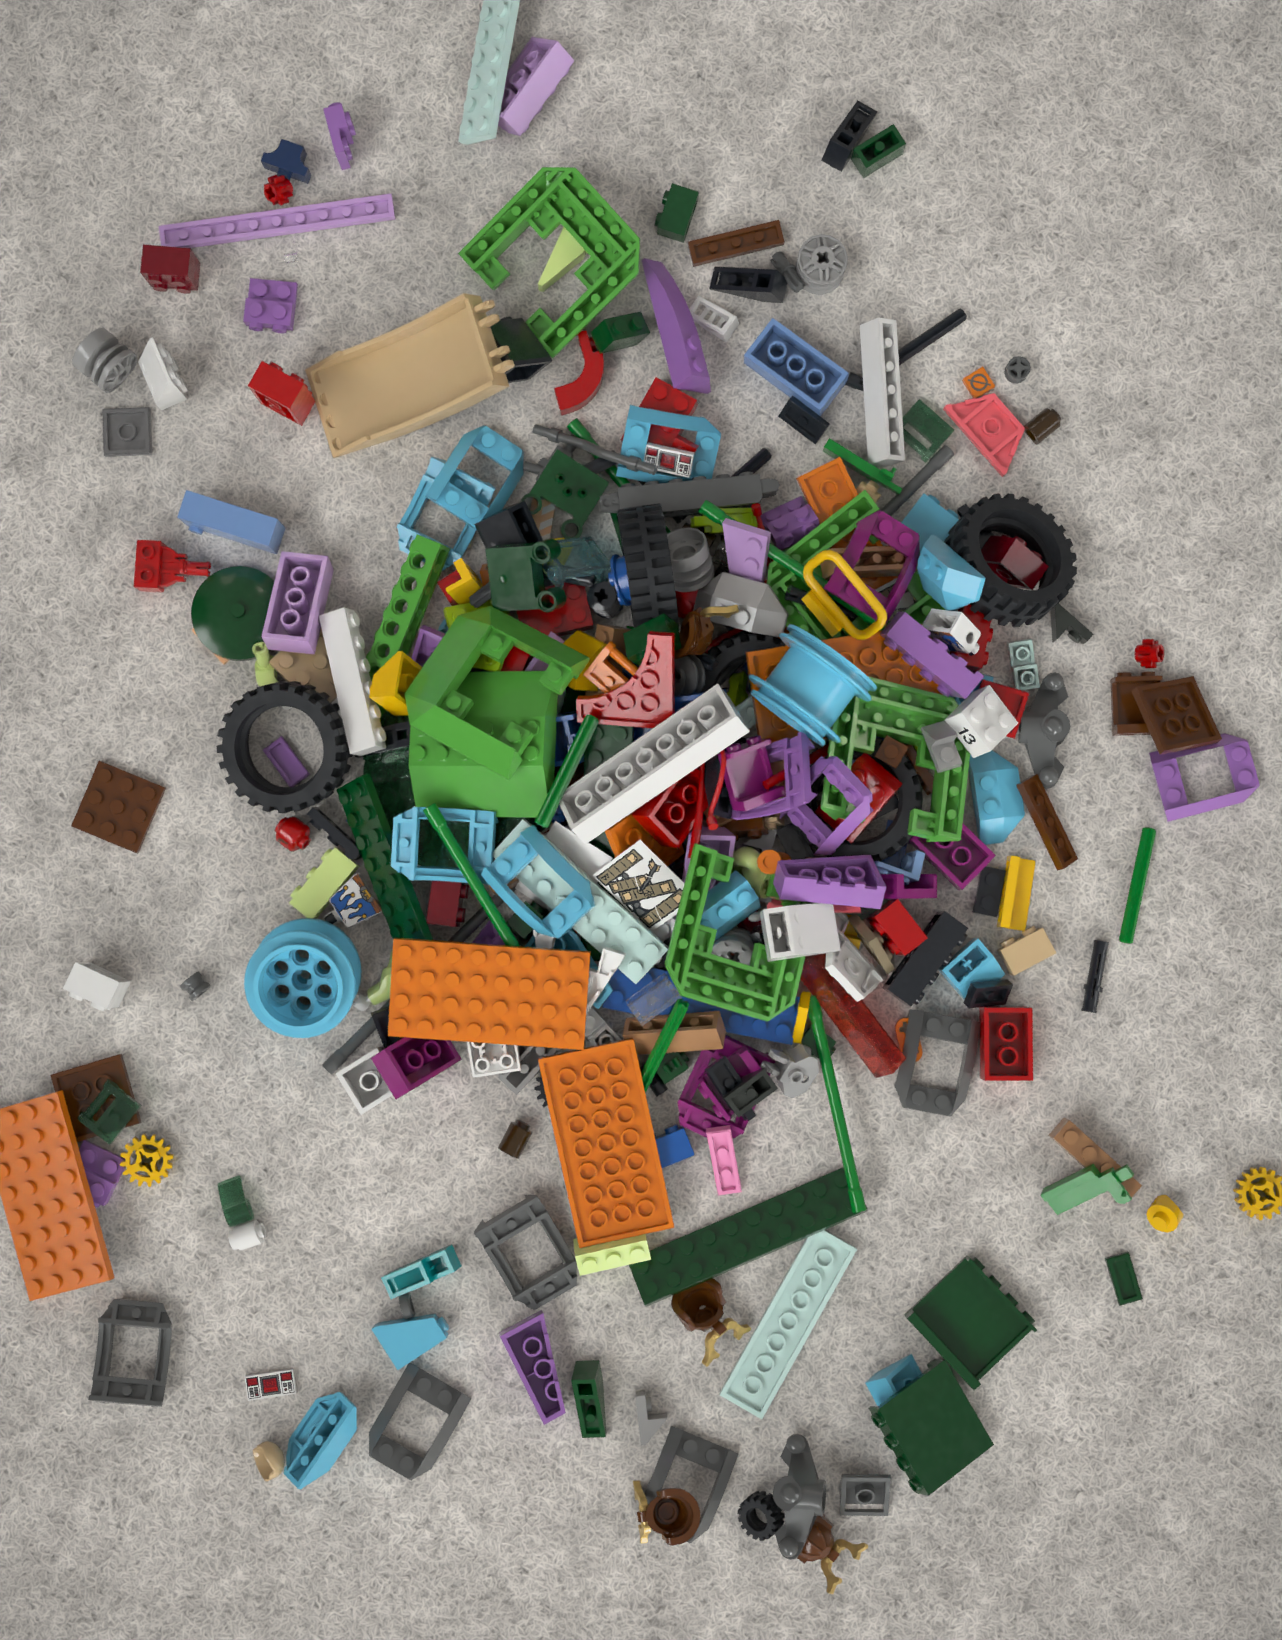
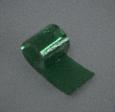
[218,1175,254,1228]

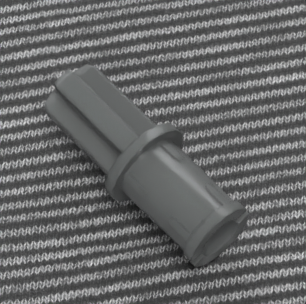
[770,252,805,293]

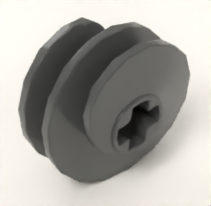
[674,655,706,696]

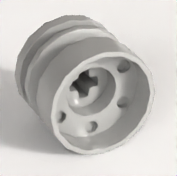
[796,234,848,295]
[72,327,137,393]
[667,528,715,592]
[711,927,754,965]

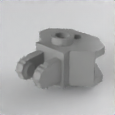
[761,1044,819,1098]

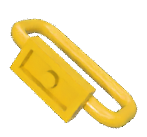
[801,550,887,640]

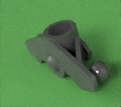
[1018,672,1071,789]
[773,1434,826,1560]

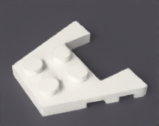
[825,913,896,1002]
[533,930,626,1015]

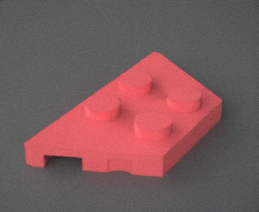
[943,393,1025,477]

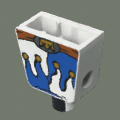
[922,609,981,656]
[323,873,382,928]

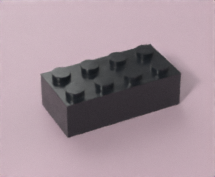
[882,911,968,1007]

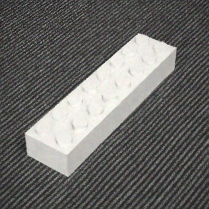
[559,684,750,844]

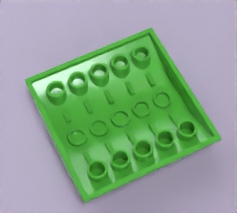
[409,671,558,818]

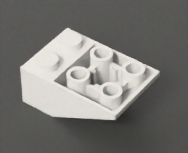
[138,337,188,410]
[760,903,841,962]
[467,1042,521,1078]

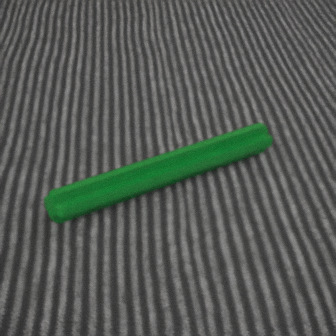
[535,714,599,828]
[1119,827,1156,944]
[641,998,689,1093]

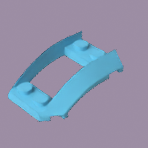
[616,405,721,484]
[425,425,524,530]
[396,457,496,571]
[391,807,499,885]
[481,825,595,939]

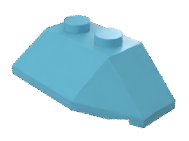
[917,535,986,611]
[968,750,1025,845]
[284,1392,357,1489]

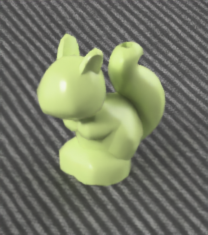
[731,847,771,898]

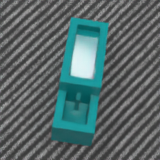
[381,1244,462,1299]

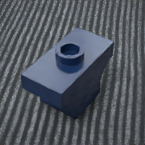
[261,139,312,184]

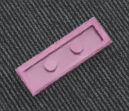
[706,1125,742,1196]

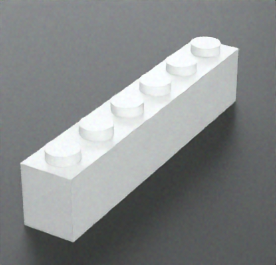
[860,317,905,467]
[319,607,386,756]

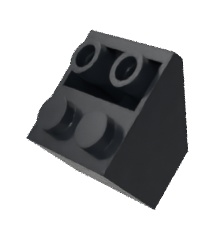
[474,500,543,548]

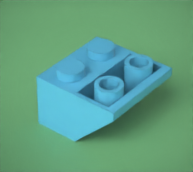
[938,938,1005,1000]

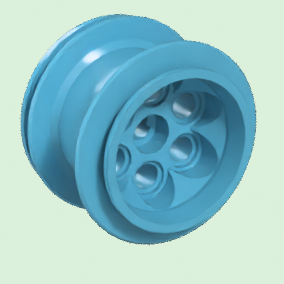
[749,624,877,746]
[244,918,362,1038]

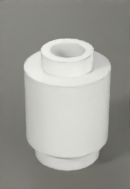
[228,1220,266,1250]

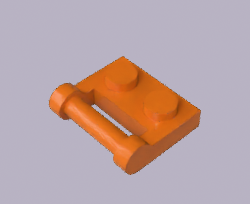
[583,641,639,693]

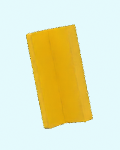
[446,558,483,605]
[997,856,1035,931]

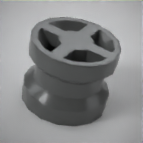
[1004,356,1031,384]
[180,971,211,1001]

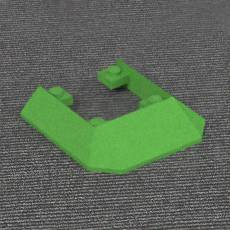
[458,167,640,358]
[766,490,945,640]
[404,606,590,780]
[821,676,970,842]
[665,844,816,1021]

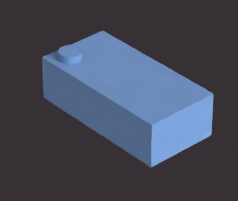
[744,318,849,416]
[177,490,286,554]

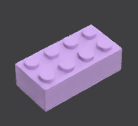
[261,551,334,655]

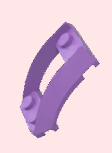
[731,732,818,820]
[1149,733,1260,822]
[780,756,873,855]

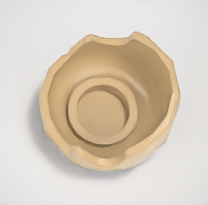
[253,1441,285,1482]

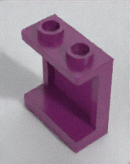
[718,735,786,811]
[880,874,937,899]
[698,1045,762,1122]

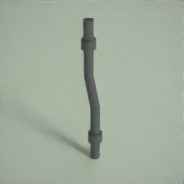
[533,424,657,475]

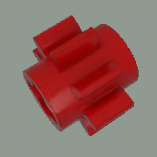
[264,175,293,206]
[1134,639,1165,668]

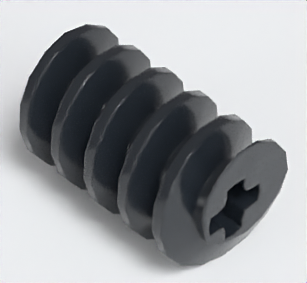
[587,581,623,619]

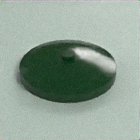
[191,566,274,661]

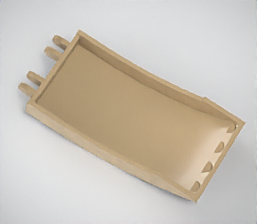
[305,293,515,458]

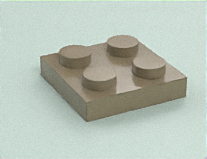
[848,913,895,974]

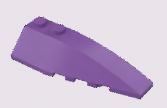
[642,258,711,394]

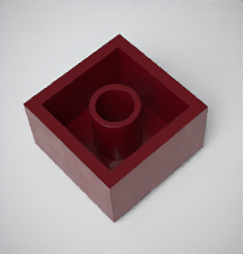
[140,244,201,294]
[981,535,1049,590]
[427,881,469,927]

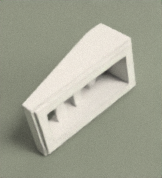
[689,296,739,342]

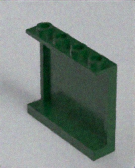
[904,1255,1037,1390]
[868,1359,994,1496]

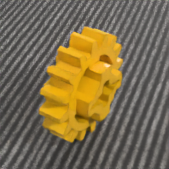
[120,1133,174,1187]
[1233,1166,1282,1220]

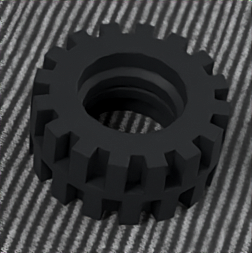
[737,1491,785,1541]

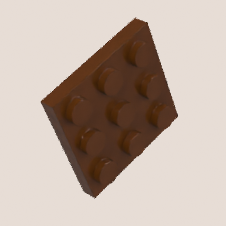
[1131,676,1222,755]
[71,761,166,854]
[50,1054,142,1142]

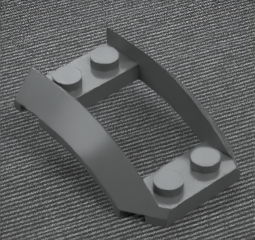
[894,1009,981,1117]
[474,1195,577,1310]
[88,1299,172,1408]
[369,1363,471,1480]
[644,1426,738,1543]

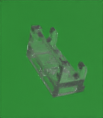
[625,973,682,1026]

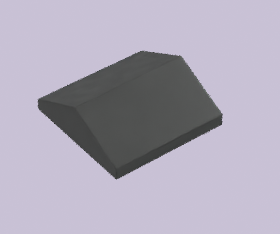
[840,1474,891,1516]

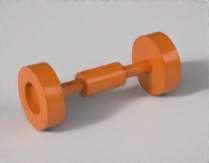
[757,850,792,874]

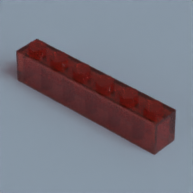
[800,953,906,1078]

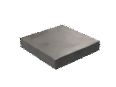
[102,407,152,457]

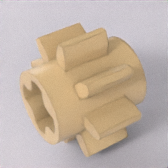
[856,480,881,503]

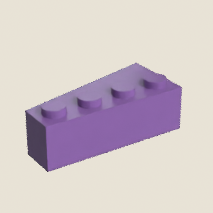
[880,611,984,699]
[773,855,886,909]
[499,1310,566,1425]

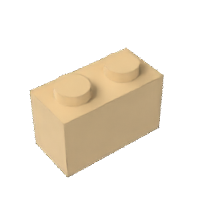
[997,926,1056,976]

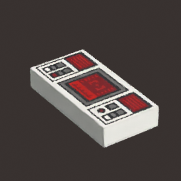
[644,442,694,478]
[245,1368,297,1401]

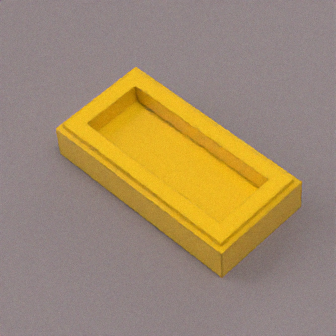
[792,991,811,1044]

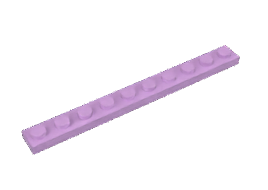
[159,194,396,248]

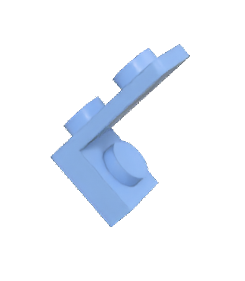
[874,850,925,885]

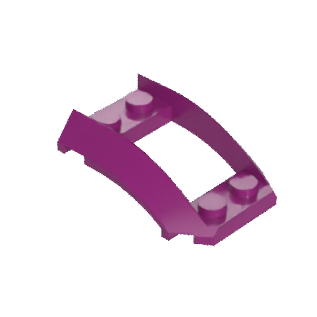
[823,510,920,626]
[677,1035,776,1139]

